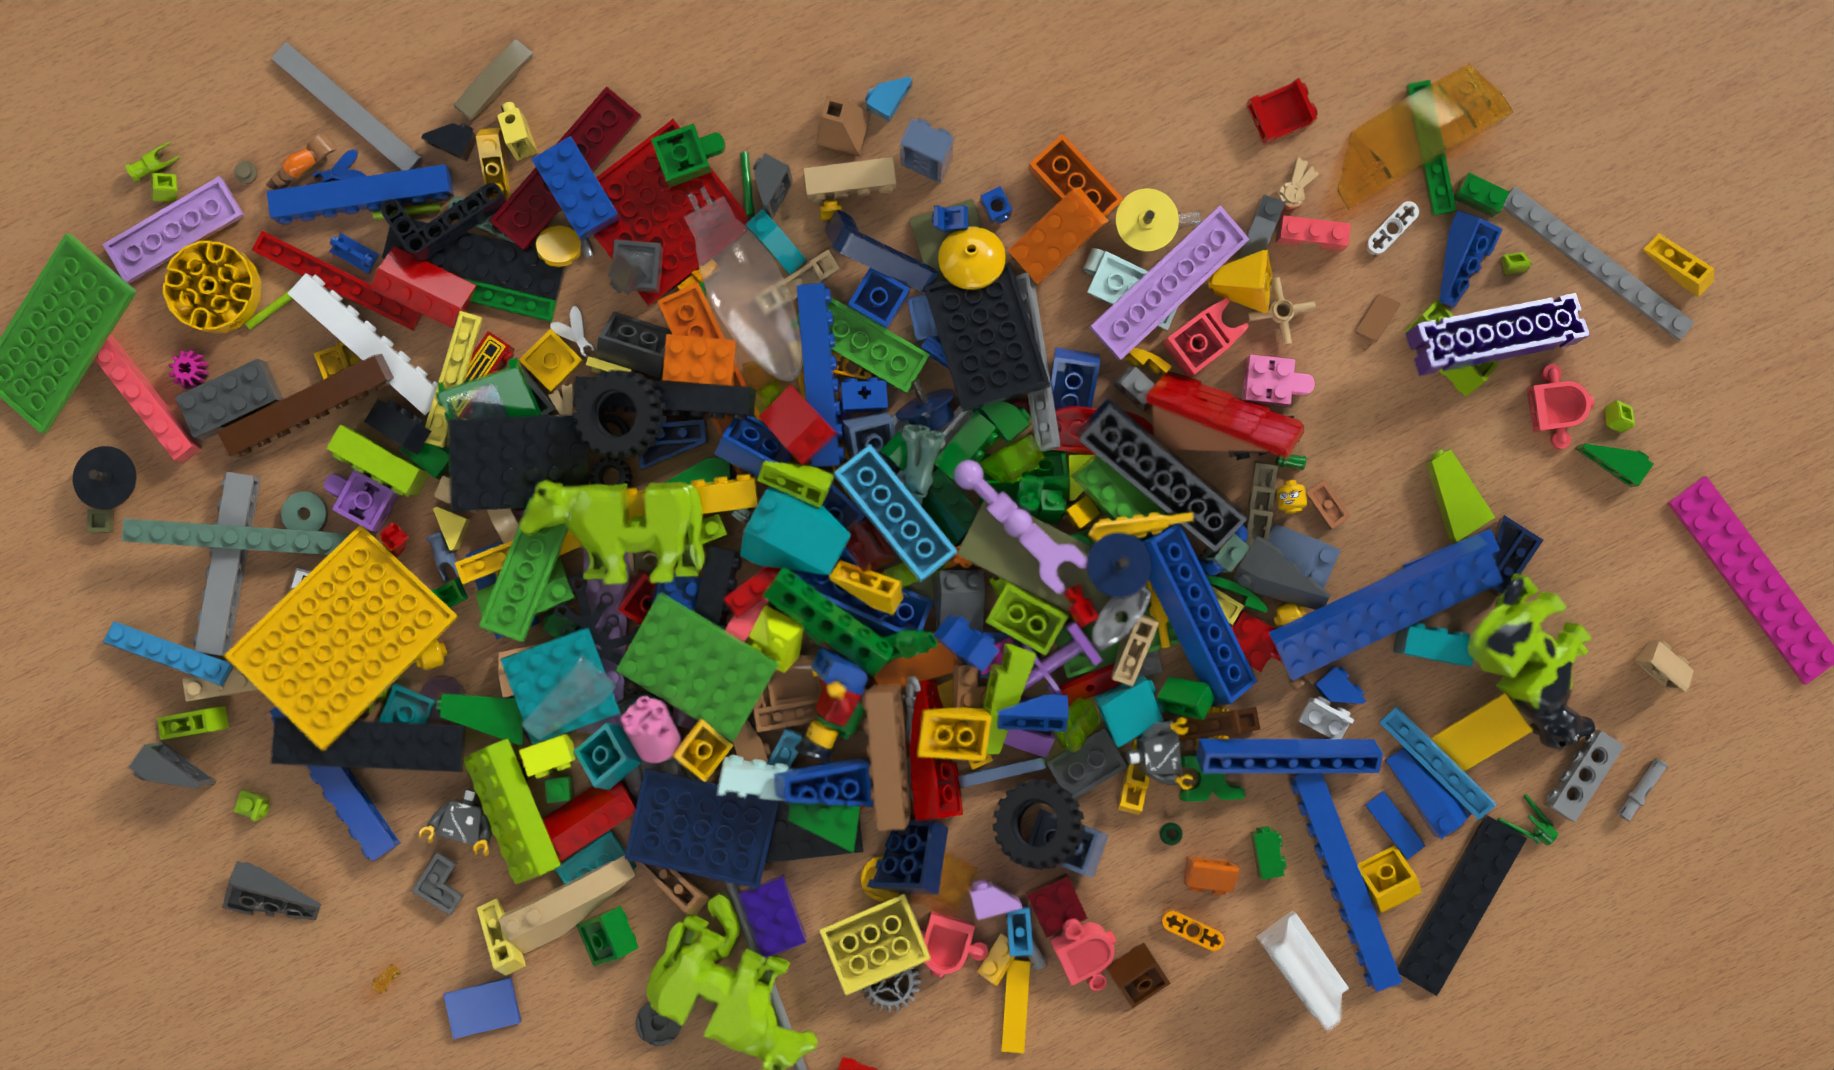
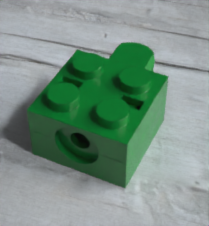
[651,123,726,187]

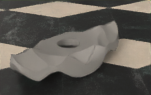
[1092,587,1151,650]

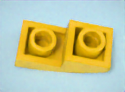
[1125,348,1172,376]

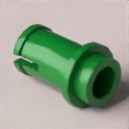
[1276,454,1307,470]

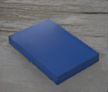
[443,977,522,1039]

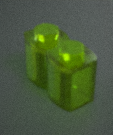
[1054,698,1100,753]

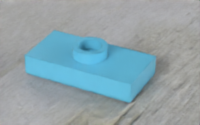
[767,727,801,769]

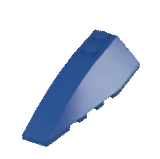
[796,571,933,637]

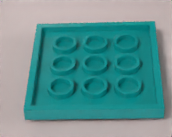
[500,627,620,744]

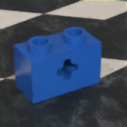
[839,378,888,413]

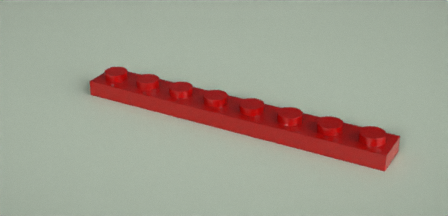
[251,231,422,331]

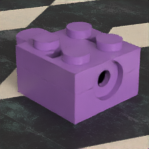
[324,470,399,532]

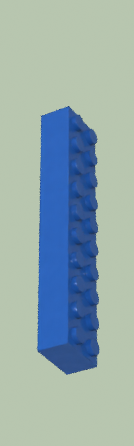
[1268,534,1503,680]

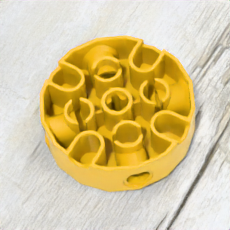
[163,241,261,333]

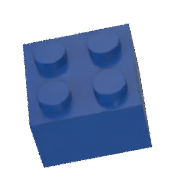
[848,268,910,330]

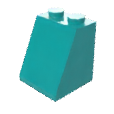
[1093,675,1164,747]

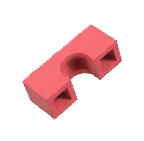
[1276,215,1351,251]

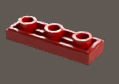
[1059,663,1124,707]

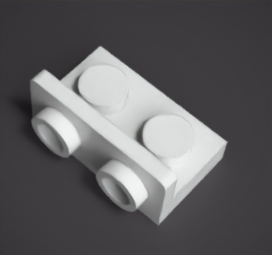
[1298,696,1354,739]

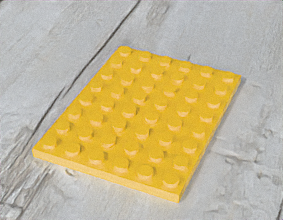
[224,525,459,751]

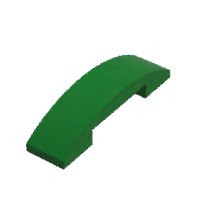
[1206,575,1268,613]

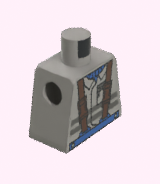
[1112,367,1155,413]

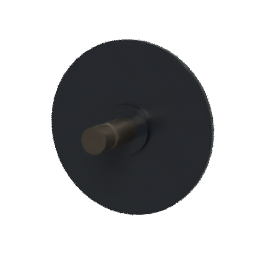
[73,446,137,509]

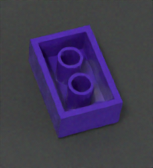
[739,874,807,958]

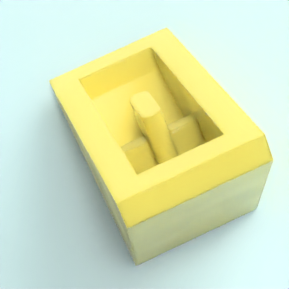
[433,507,471,551]

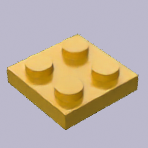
[519,328,583,392]

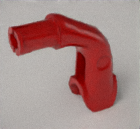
[380,523,409,558]

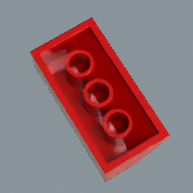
[370,246,477,328]
[542,780,637,861]

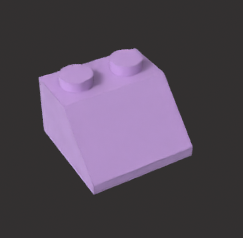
[969,879,1022,920]

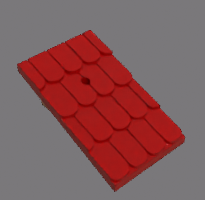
[1146,371,1304,459]

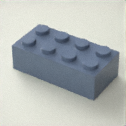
[900,118,954,184]

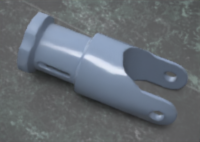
[425,531,460,584]

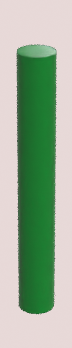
[740,152,754,217]

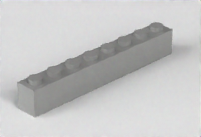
[193,472,261,656]

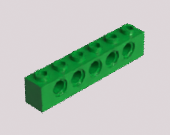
[762,567,894,677]

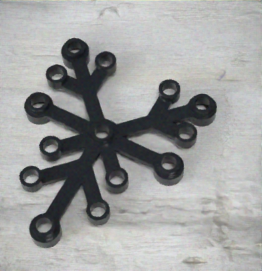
[555,572,641,693]

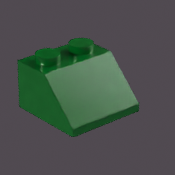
[576,906,639,966]

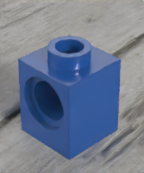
[980,186,1012,224]

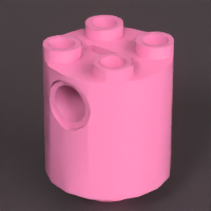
[621,696,681,763]

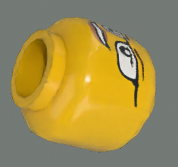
[1276,480,1307,514]

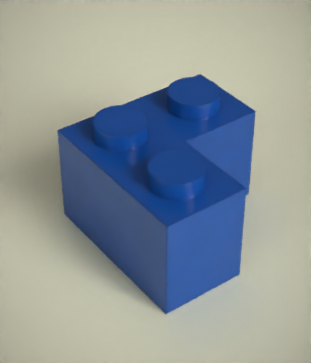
[933,615,999,672]

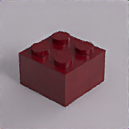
[1025,873,1088,938]

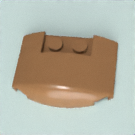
[753,655,822,732]

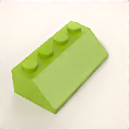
[1404,299,1499,397]

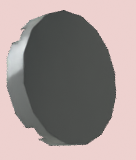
[636,1002,682,1046]

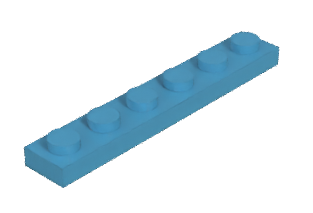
[103,621,234,687]
[1379,705,1496,820]

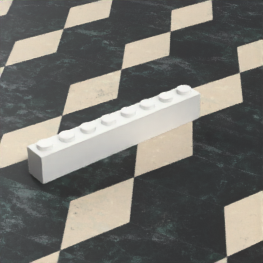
[287,273,438,416]

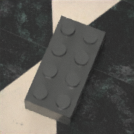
[175,359,283,440]

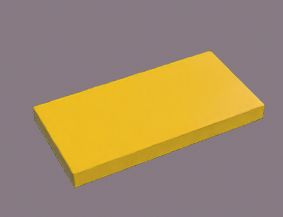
[1430,692,1533,772]

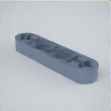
[957,757,1046,787]

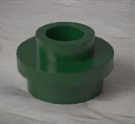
[1159,822,1183,845]

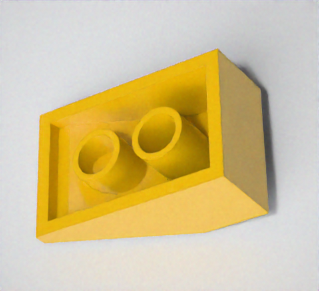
[917,707,991,761]

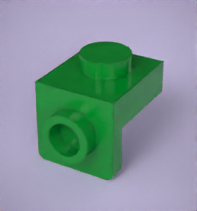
[431,578,469,608]

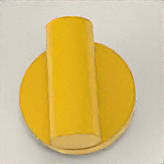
[819,200,843,221]

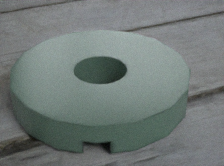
[281,491,328,531]

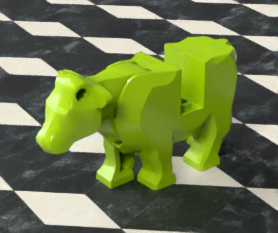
[519,481,705,584]
[646,914,818,1070]

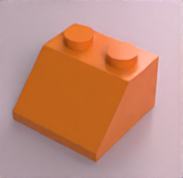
[1184,856,1240,895]

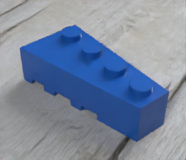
[774,758,874,807]

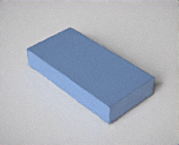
[907,294,938,343]

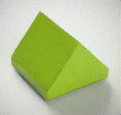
[1502,252,1531,275]

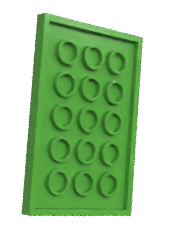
[616,592,780,742]

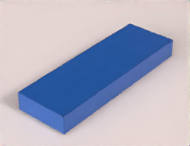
[1364,791,1425,860]

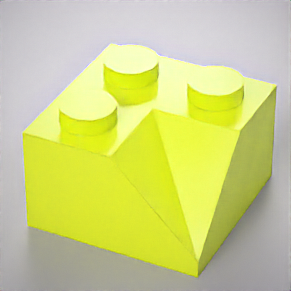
[747,605,804,673]
[519,733,576,779]

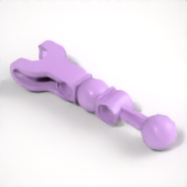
[954,460,1087,594]

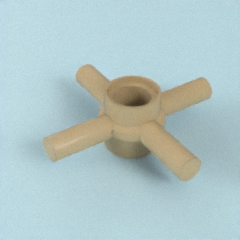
[1247,277,1316,345]

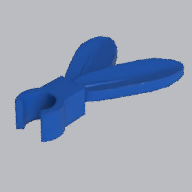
[312,149,366,184]

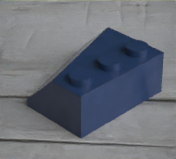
[867,820,948,895]

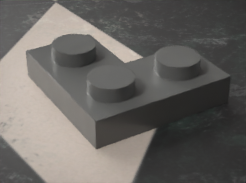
[412,851,464,915]

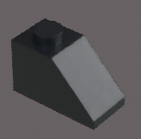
[421,123,476,162]

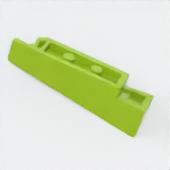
[983,643,1036,754]

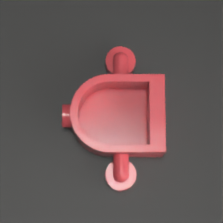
[1527,364,1594,449]
[918,911,988,978]
[1049,919,1117,991]

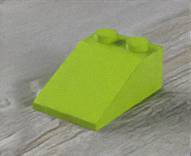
[986,582,1069,656]

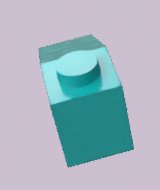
[744,209,807,275]

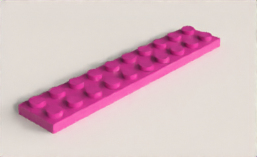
[1667,476,1834,684]

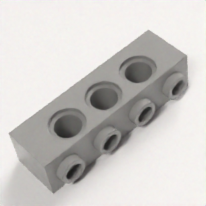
[1545,730,1624,822]

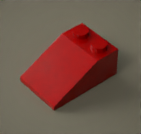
[758,385,838,465]

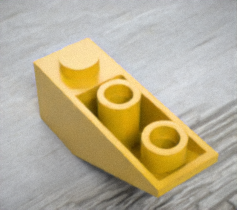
[476,128,510,200]

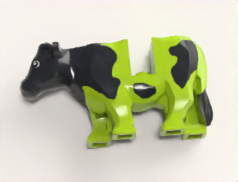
[1467,574,1595,750]

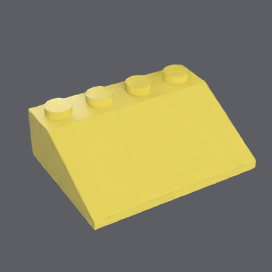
[820,894,931,995]

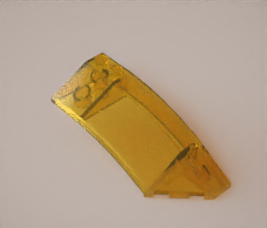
[1337,64,1514,210]

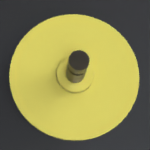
[1115,188,1179,252]

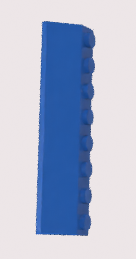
[1141,523,1257,707]

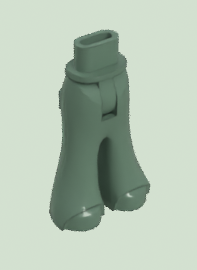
[902,425,944,506]

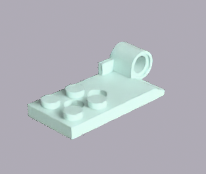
[1083,248,1178,331]

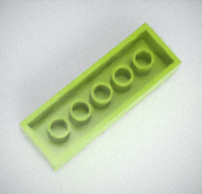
[463,738,561,884]

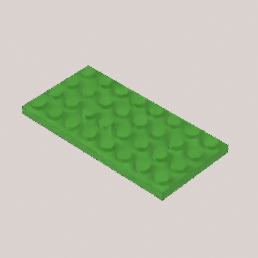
[0,234,137,434]

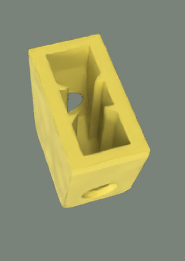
[497,102,538,161]

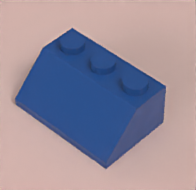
[714,417,792,478]

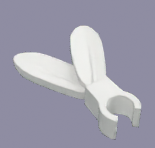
[550,306,596,358]

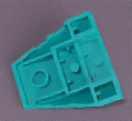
[740,486,851,576]

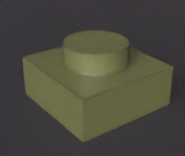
[87,509,114,533]

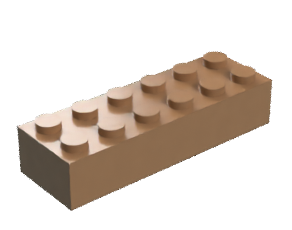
[863,683,912,830]

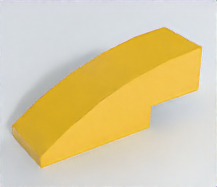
[1117,739,1150,815]

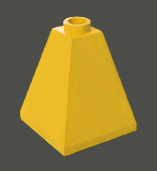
[1208,250,1273,313]

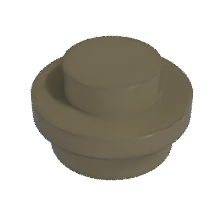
[234,161,258,184]

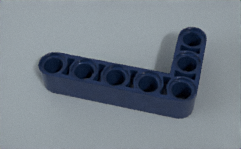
[825,210,938,293]

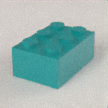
[1393,623,1474,667]

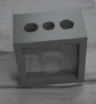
[611,240,664,293]

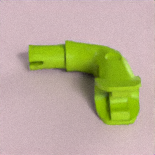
[708,891,741,962]

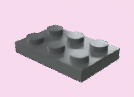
[1046,728,1128,799]

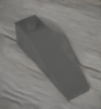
[1233,536,1331,610]
[222,861,321,920]

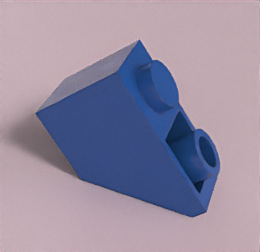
[1312,666,1366,704]

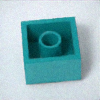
[574,723,642,790]

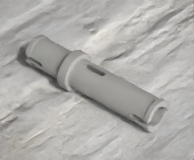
[1617,758,1668,822]

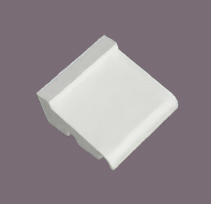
[1256,910,1349,1030]

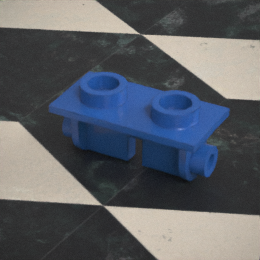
[330,233,380,274]

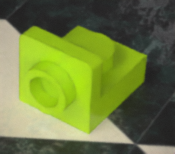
[234,789,270,821]

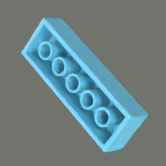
[834,445,957,583]

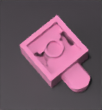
[1242,355,1315,407]

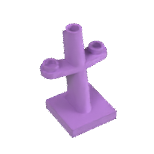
[1021,619,1102,695]

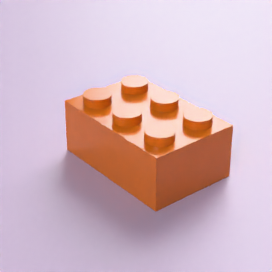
[663,334,737,386]

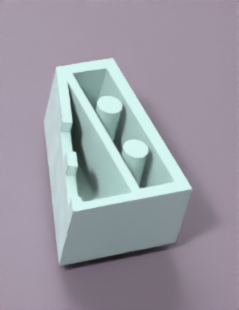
[718,755,793,801]

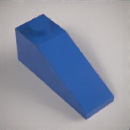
[998,694,1068,732]

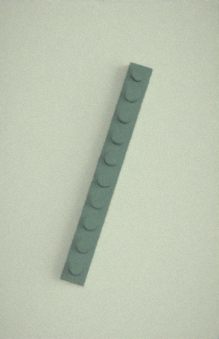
[122,519,350,555]

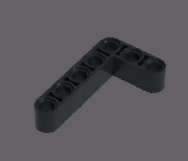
[380,183,506,261]

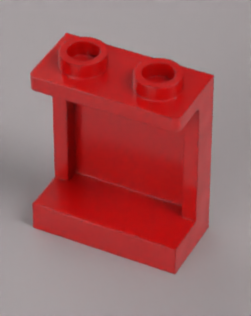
[1246,78,1318,144]

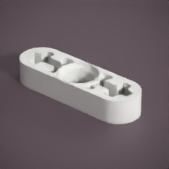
[1366,201,1419,255]

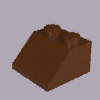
[1106,943,1171,1008]

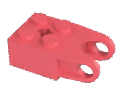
[1161,297,1249,377]

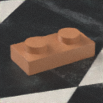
[1306,479,1351,530]

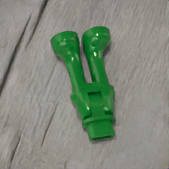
[870,629,937,665]

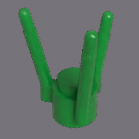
[1497,794,1558,846]

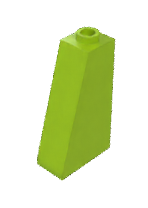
[1426,448,1495,543]

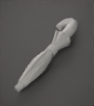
[902,676,921,743]

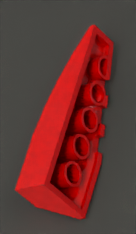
[910,680,963,821]

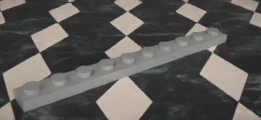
[1503,186,1694,341]

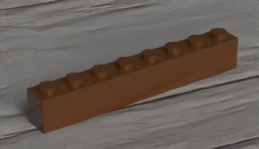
[217,354,394,457]

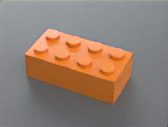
[1028,133,1124,218]
[1008,187,1109,284]

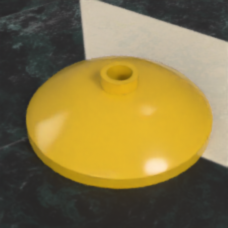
[938,227,1006,289]

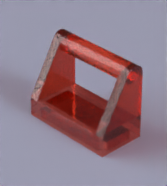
[846,521,897,572]

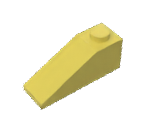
[477,898,526,976]

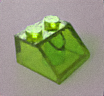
[978,434,1045,484]

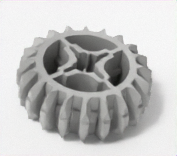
[860,966,921,1012]

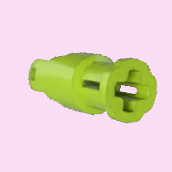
[125,142,180,183]

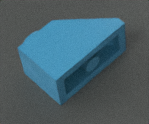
[865,76,912,122]
[1006,905,1033,957]

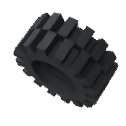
[589,457,633,488]

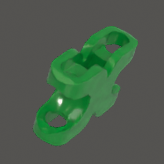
[1179,754,1246,802]

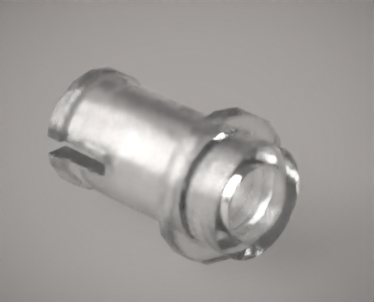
[1178,211,1202,229]

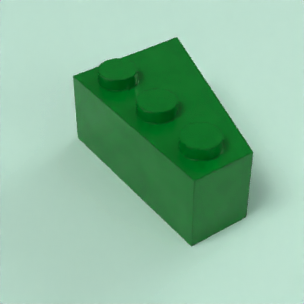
[788,802,861,852]

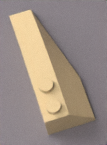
[498,855,636,954]

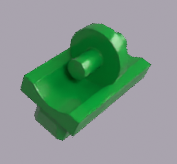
[1016,475,1044,519]

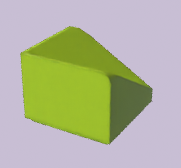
[151,173,178,202]
[1604,400,1635,433]

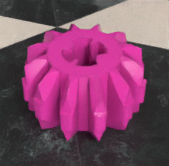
[168,350,209,389]

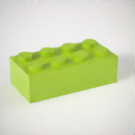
[326,425,430,497]

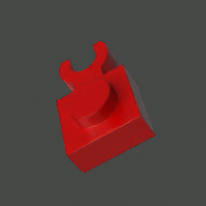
[1063,584,1099,628]

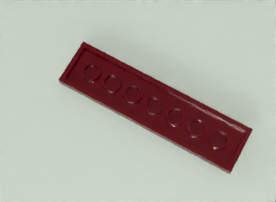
[489,86,641,251]

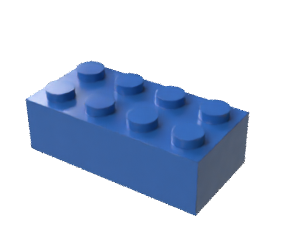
[532,136,620,242]

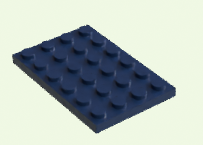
[624,768,779,889]

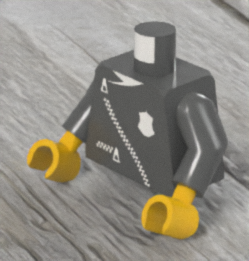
[1126,718,1193,790]
[419,789,492,856]

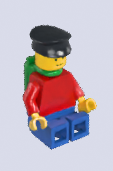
[795,646,867,763]

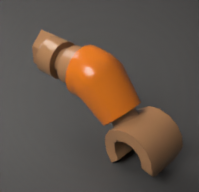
[266,134,337,189]

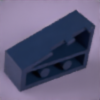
[639,419,709,470]
[1487,515,1543,597]

